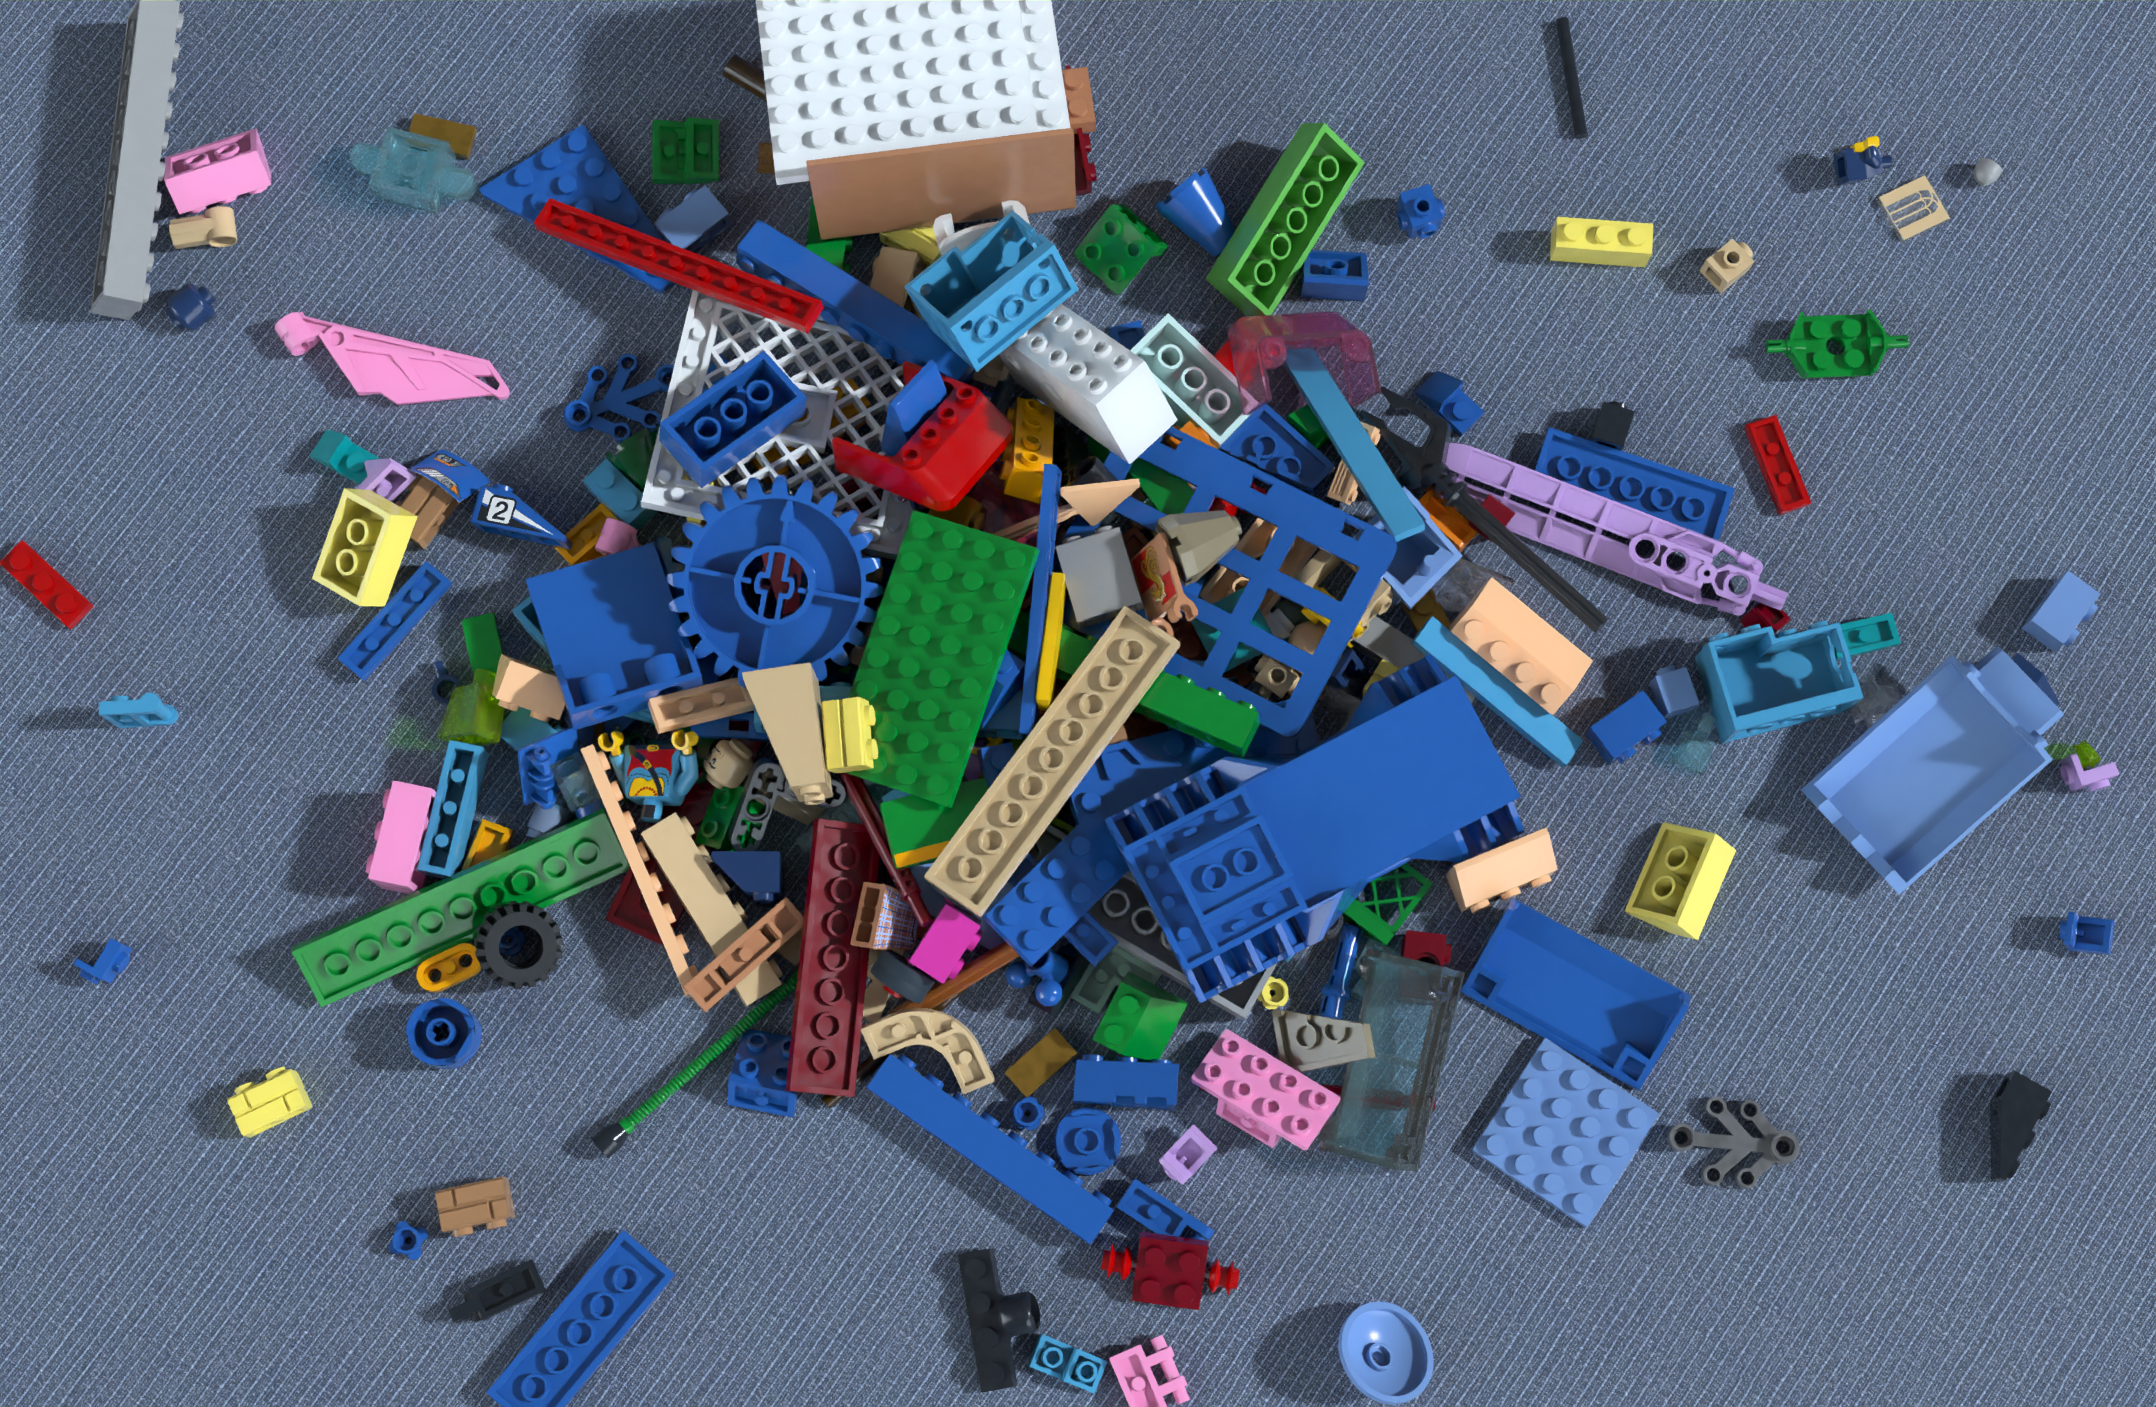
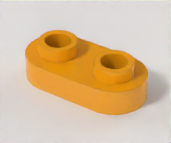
[416,943,482,993]

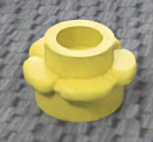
[1257,976,1289,1010]

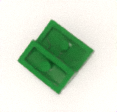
[652,117,719,185]

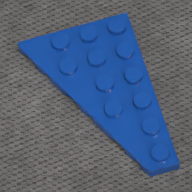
[479,124,677,294]

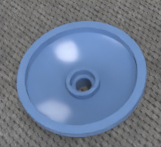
[1338,1301,1434,1405]

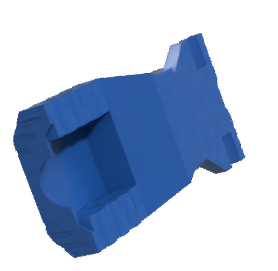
[1104,654,1525,1003]

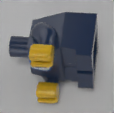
[1833,136,1892,186]

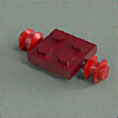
[1101,1232,1240,1310]

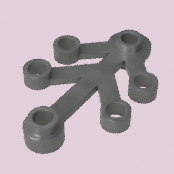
[1667,1097,1800,1189]

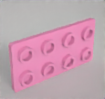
[1191,1029,1340,1150]

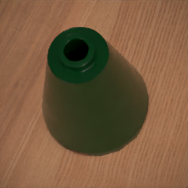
[605,422,674,517]

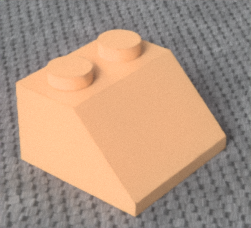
[492,654,565,723]

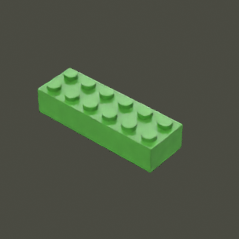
[1206,123,1365,318]

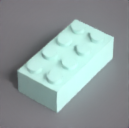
[1130,314,1262,450]

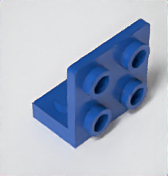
[728,1029,798,1118]

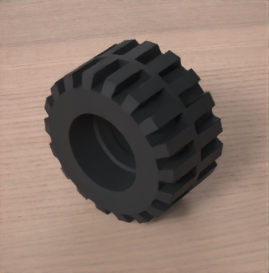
[474,901,564,989]

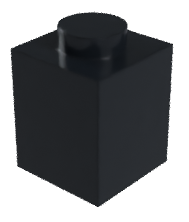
[1589,401,1635,451]

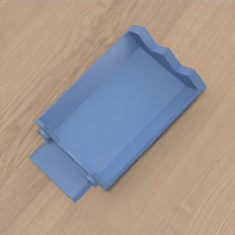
[1801,645,2064,895]

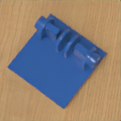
[517,726,582,810]

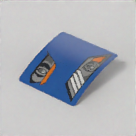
[410,449,490,502]

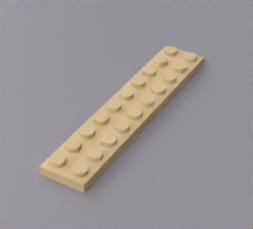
[924,606,1181,918]

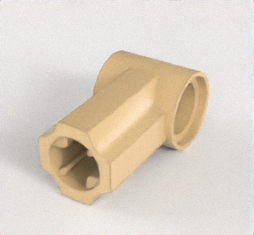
[169,206,238,249]

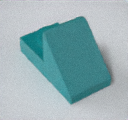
[310,429,380,485]

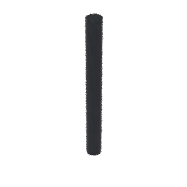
[1556,17,1588,139]

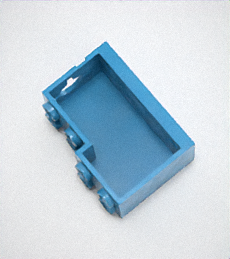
[904,211,1079,372]
[1695,621,1864,744]

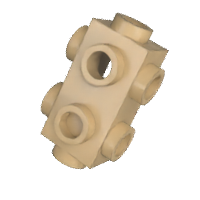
[1254,654,1301,700]

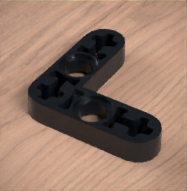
[729,758,846,851]

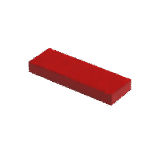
[1744,415,1812,516]

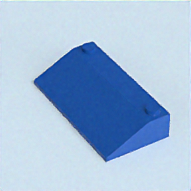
[1460,897,1691,1090]

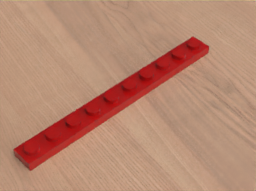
[533,198,824,334]

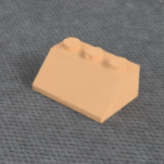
[1445,828,1558,914]

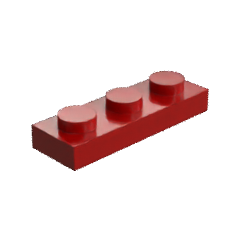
[0,540,94,629]

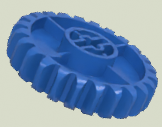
[666,475,885,688]

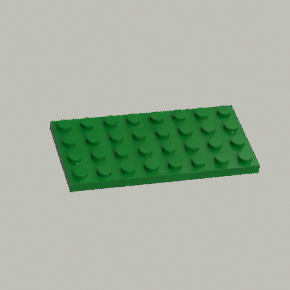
[845,510,1040,808]

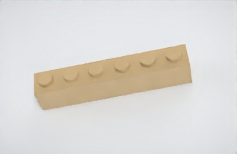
[640,812,783,1007]

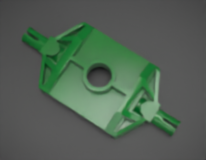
[1765,310,1909,379]

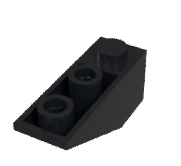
[1990,1071,2052,1182]

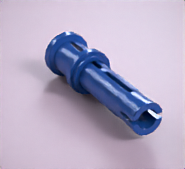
[1315,924,1363,1019]

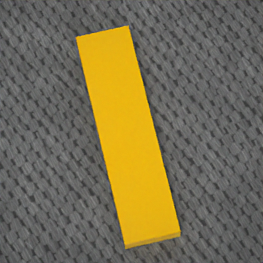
[1036,572,1067,711]

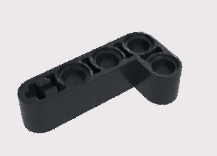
[1052,423,1117,518]

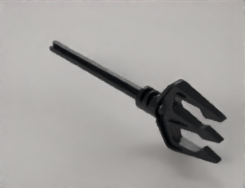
[1360,387,1609,634]

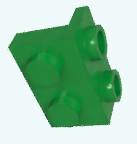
[695,786,764,851]

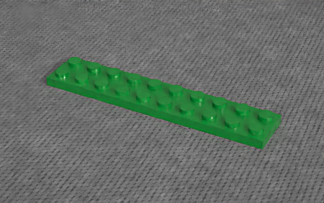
[291,808,630,1008]

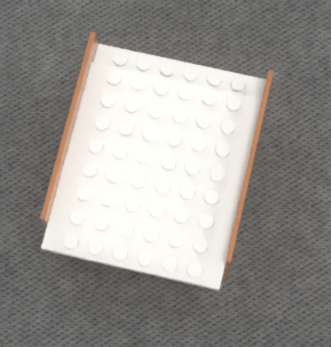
[756,0,1096,240]

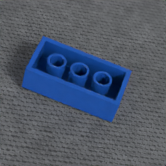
[659,351,807,488]

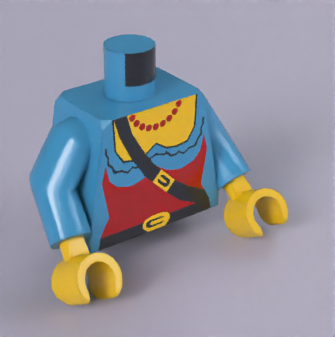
[598,729,699,823]

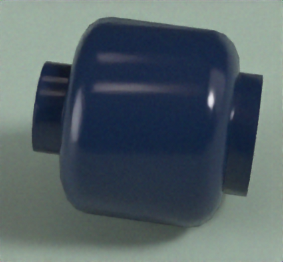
[165,283,216,331]

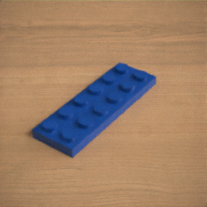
[1534,427,1735,540]
[486,1230,677,1407]

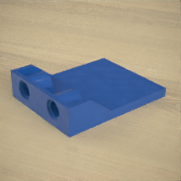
[525,542,703,730]

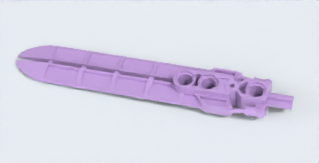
[1424,443,1788,616]

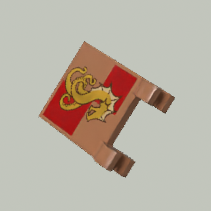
[1130,532,1198,637]

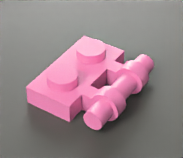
[1109,1335,1190,1407]

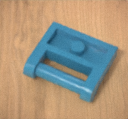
[99,692,179,729]

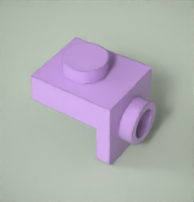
[2060,753,2120,792]
[1159,1124,1218,1184]

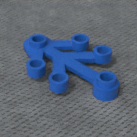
[563,354,674,444]

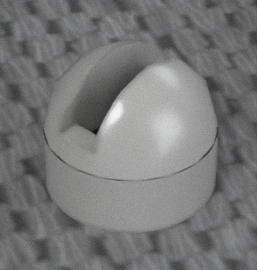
[1973,158,2002,186]

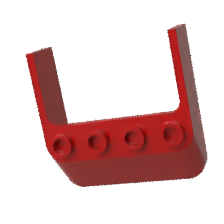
[832,361,1013,511]

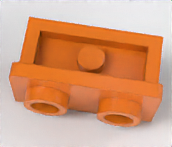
[1419,489,1478,553]

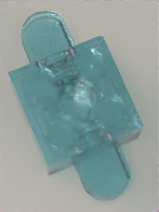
[350,127,477,214]

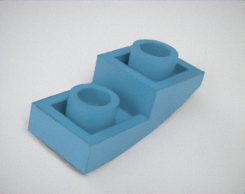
[1027,1333,1108,1394]

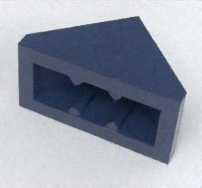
[1326,648,1371,707]

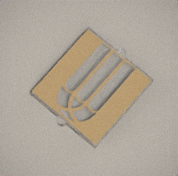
[1876,174,1951,244]

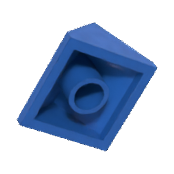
[1300,250,1369,301]

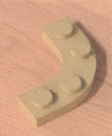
[861,1008,995,1095]

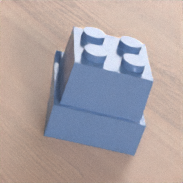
[1352,486,1463,610]

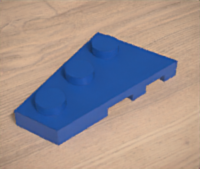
[1219,402,1335,492]

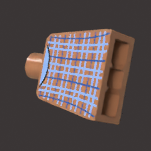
[850,882,929,950]

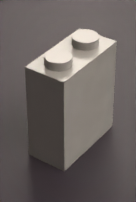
[1055,526,1144,628]

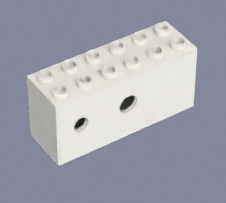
[999,304,1177,464]

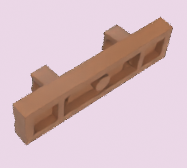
[683,897,804,1012]

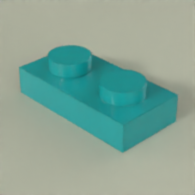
[1834,612,1901,661]

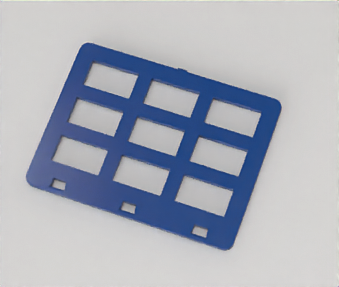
[1052,427,1397,738]

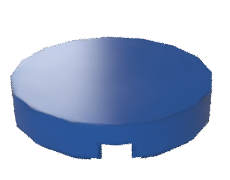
[1054,1107,1121,1176]

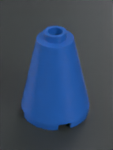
[1155,167,1236,257]

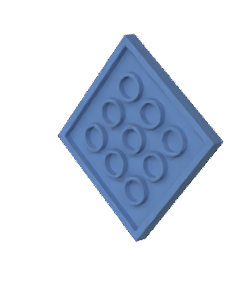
[1471,1038,1659,1228]

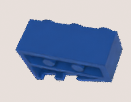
[1073,1055,1179,1110]

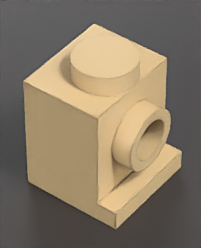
[1700,238,1754,294]

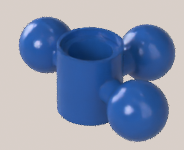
[1005,948,1069,1006]

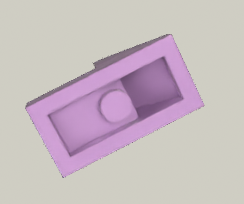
[356,458,417,502]

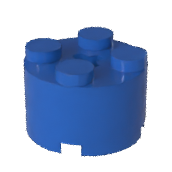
[406,998,482,1069]

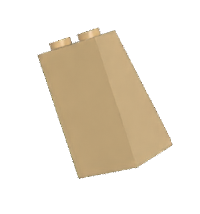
[742,662,833,805]

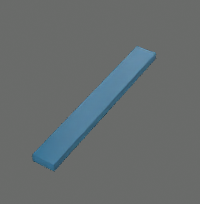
[1279,340,1425,542]

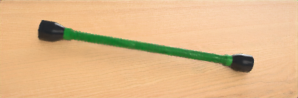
[591,969,798,1159]

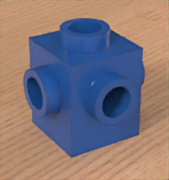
[1396,184,1445,239]

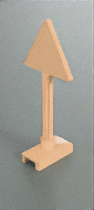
[992,479,1140,541]

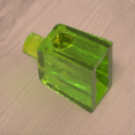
[437,669,505,746]

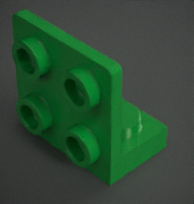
[1074,203,1169,295]

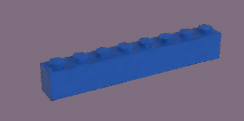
[736,219,973,383]
[867,1053,1114,1246]

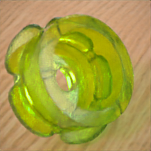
[2072,739,2102,770]

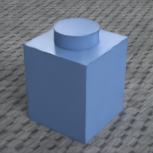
[1649,665,1700,719]

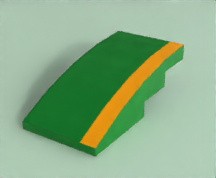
[879,778,988,870]

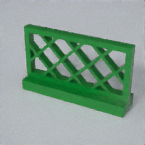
[1340,863,1433,949]

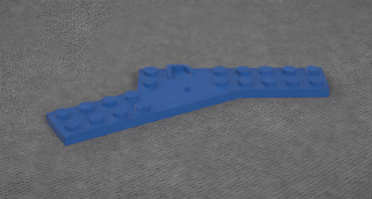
[983,699,1320,967]

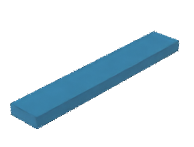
[1411,616,1584,767]

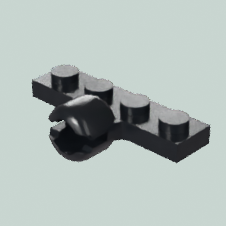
[958,1248,1041,1393]

